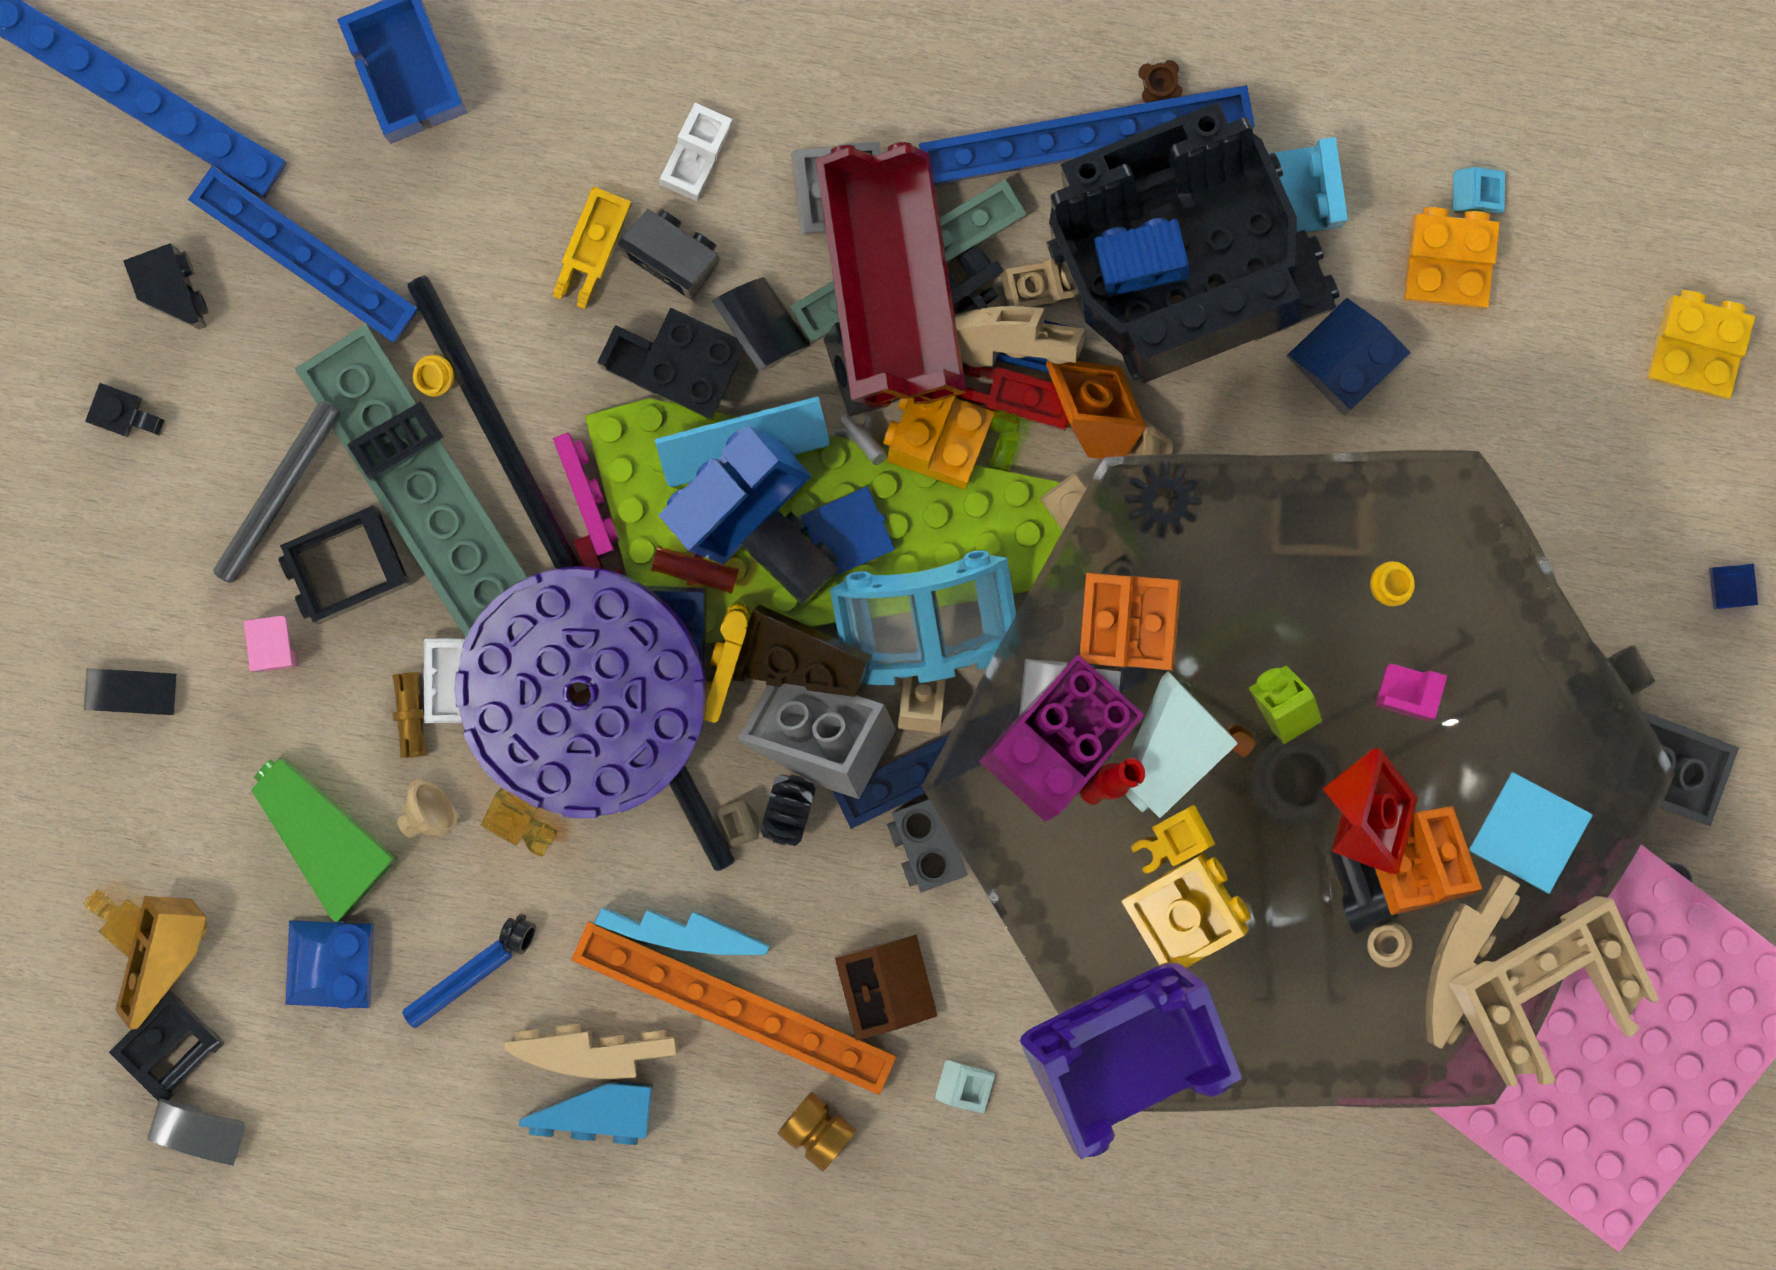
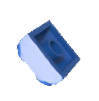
[285,920,374,1009]

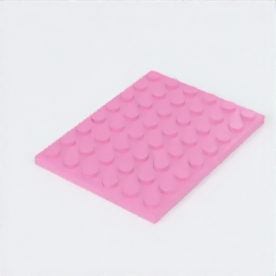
[1417,832,1776,1252]

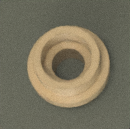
[1367,922,1413,968]

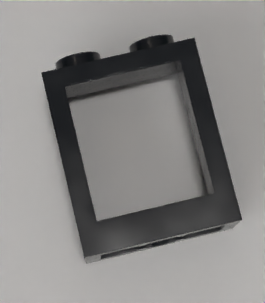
[278,506,411,624]

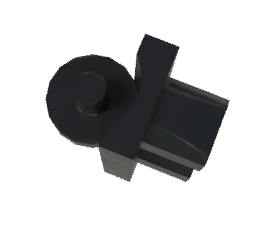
[948,246,1004,313]

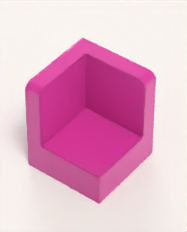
[1375,664,1447,721]

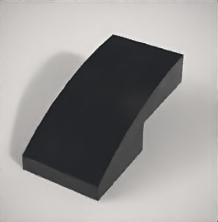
[84,668,177,715]

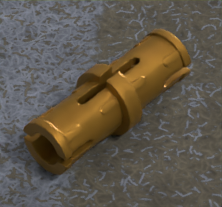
[392,672,427,758]

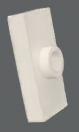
[424,638,466,723]

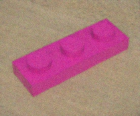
[553,432,619,558]

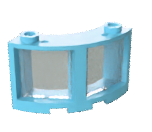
[830,550,1022,685]

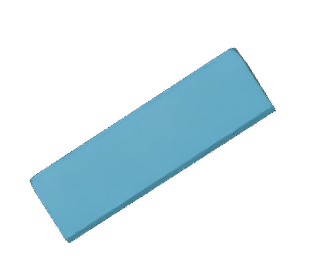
[655,397,830,487]

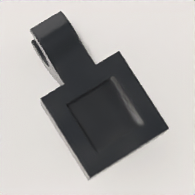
[85,383,165,437]

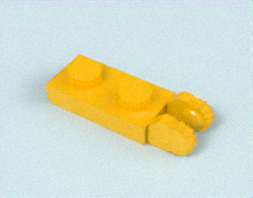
[552,186,632,309]
[704,601,751,723]

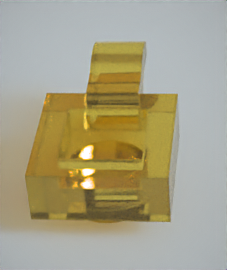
[480,788,558,857]
[83,889,141,957]

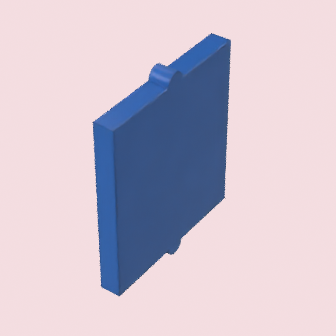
[800,486,895,577]

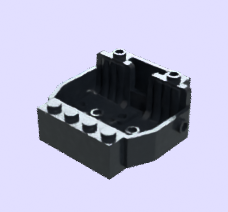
[1046,102,1301,384]

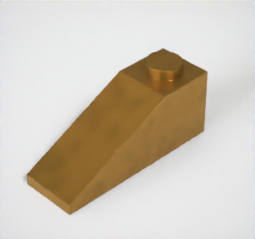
[115,896,207,1029]

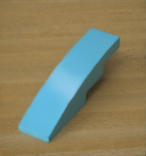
[594,907,770,955]

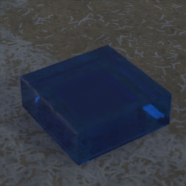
[1709,564,1758,610]

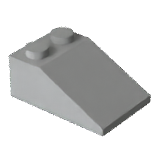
[738,684,896,799]

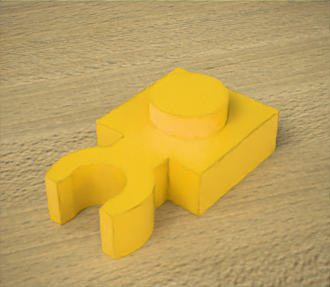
[1131,805,1216,873]

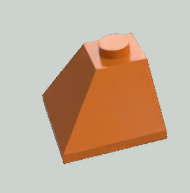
[1046,361,1146,461]

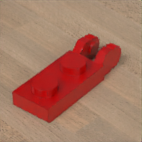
[956,363,1068,431]

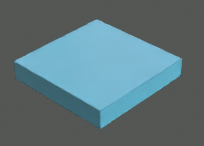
[1469,772,1593,895]

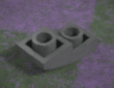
[147,1098,245,1166]

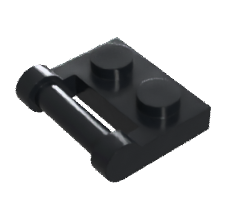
[109,991,224,1101]

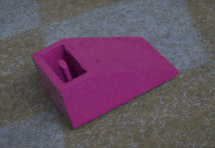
[979,654,1144,822]

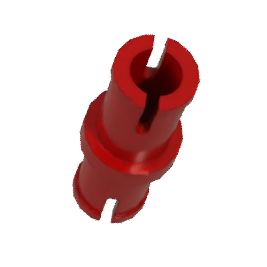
[1079,758,1146,805]

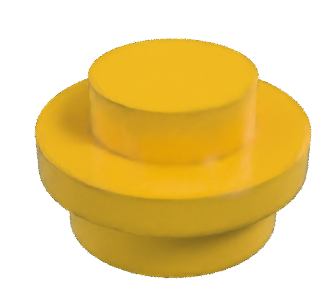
[413,354,454,397]
[1370,561,1415,607]

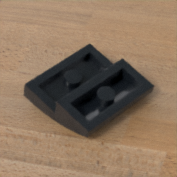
[712,277,811,371]

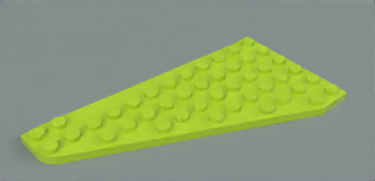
[585,398,1145,644]

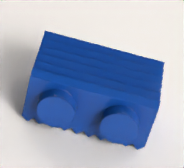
[1095,218,1189,297]

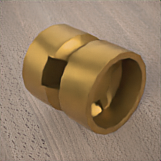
[777,1091,857,1172]

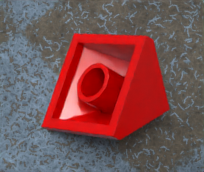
[1323,748,1418,874]

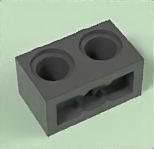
[887,796,968,893]

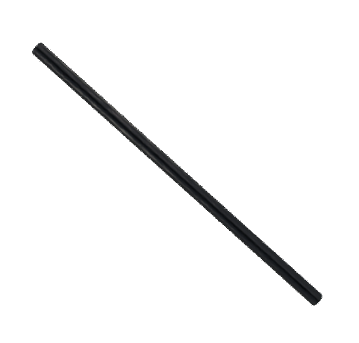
[408,275,734,871]

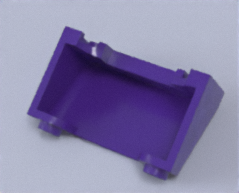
[1020,963,1242,1159]

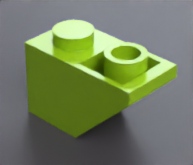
[1248,665,1323,744]

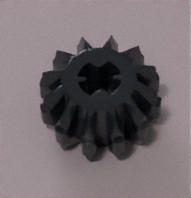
[1123,461,1202,539]
[761,774,816,846]

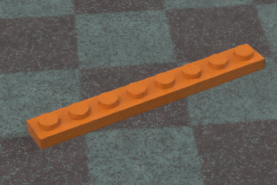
[571,921,897,1095]

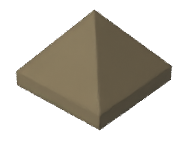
[716,799,758,849]

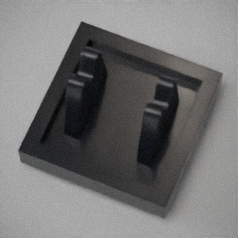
[635,307,745,420]

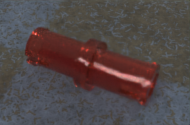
[651,545,739,594]

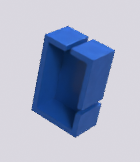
[337,0,468,144]
[659,425,812,565]

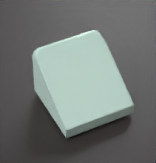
[935,1060,996,1114]

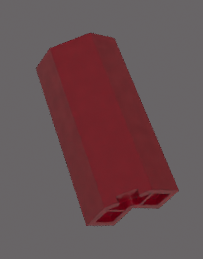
[815,142,966,407]

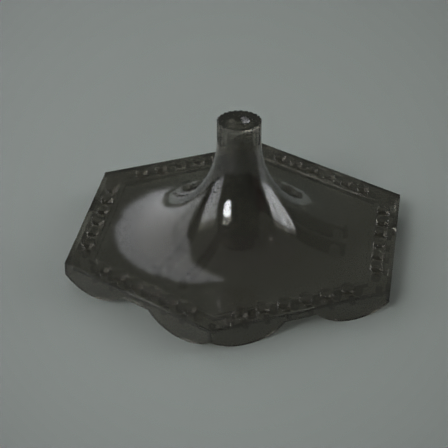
[921,450,1675,1112]

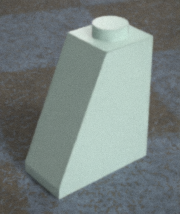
[1125,671,1238,818]

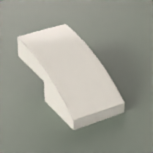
[659,103,733,202]

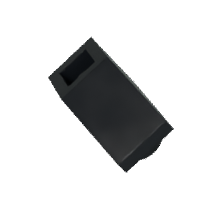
[123,243,208,330]

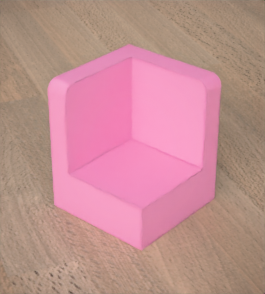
[244,616,298,672]

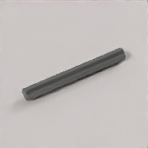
[213,401,340,583]

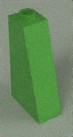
[251,758,398,923]

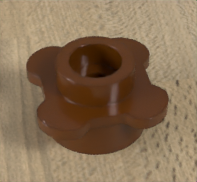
[1138,60,1183,103]

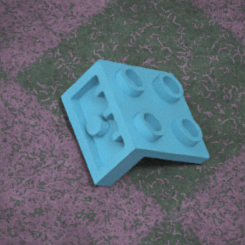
[1268,137,1348,233]

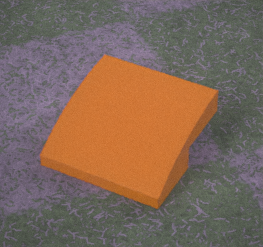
[1080,573,1181,670]
[1375,806,1482,915]

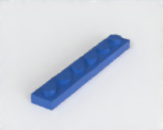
[188,166,419,344]

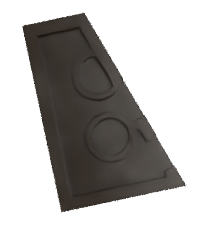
[732,604,872,697]

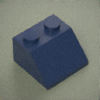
[1286,298,1411,415]

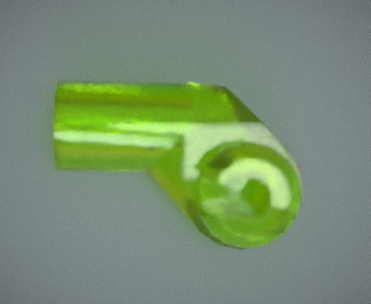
[989,410,1020,471]

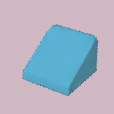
[1453,167,1505,214]

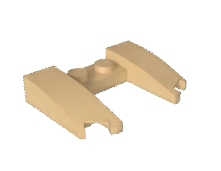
[1449,896,1659,1086]

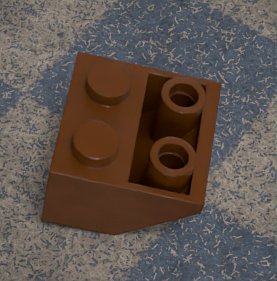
[835,934,938,1041]

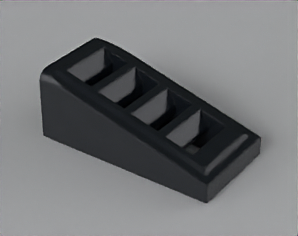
[347,401,444,482]

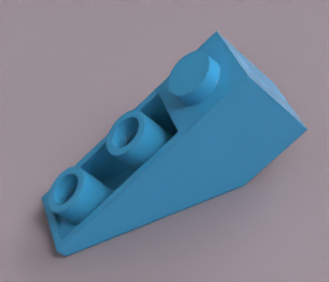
[519,1080,653,1145]

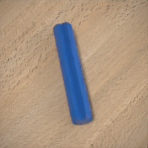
[402,940,512,1028]

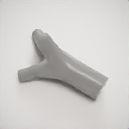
[835,415,887,465]

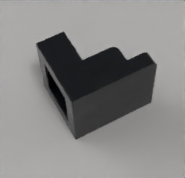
[597,325,653,384]

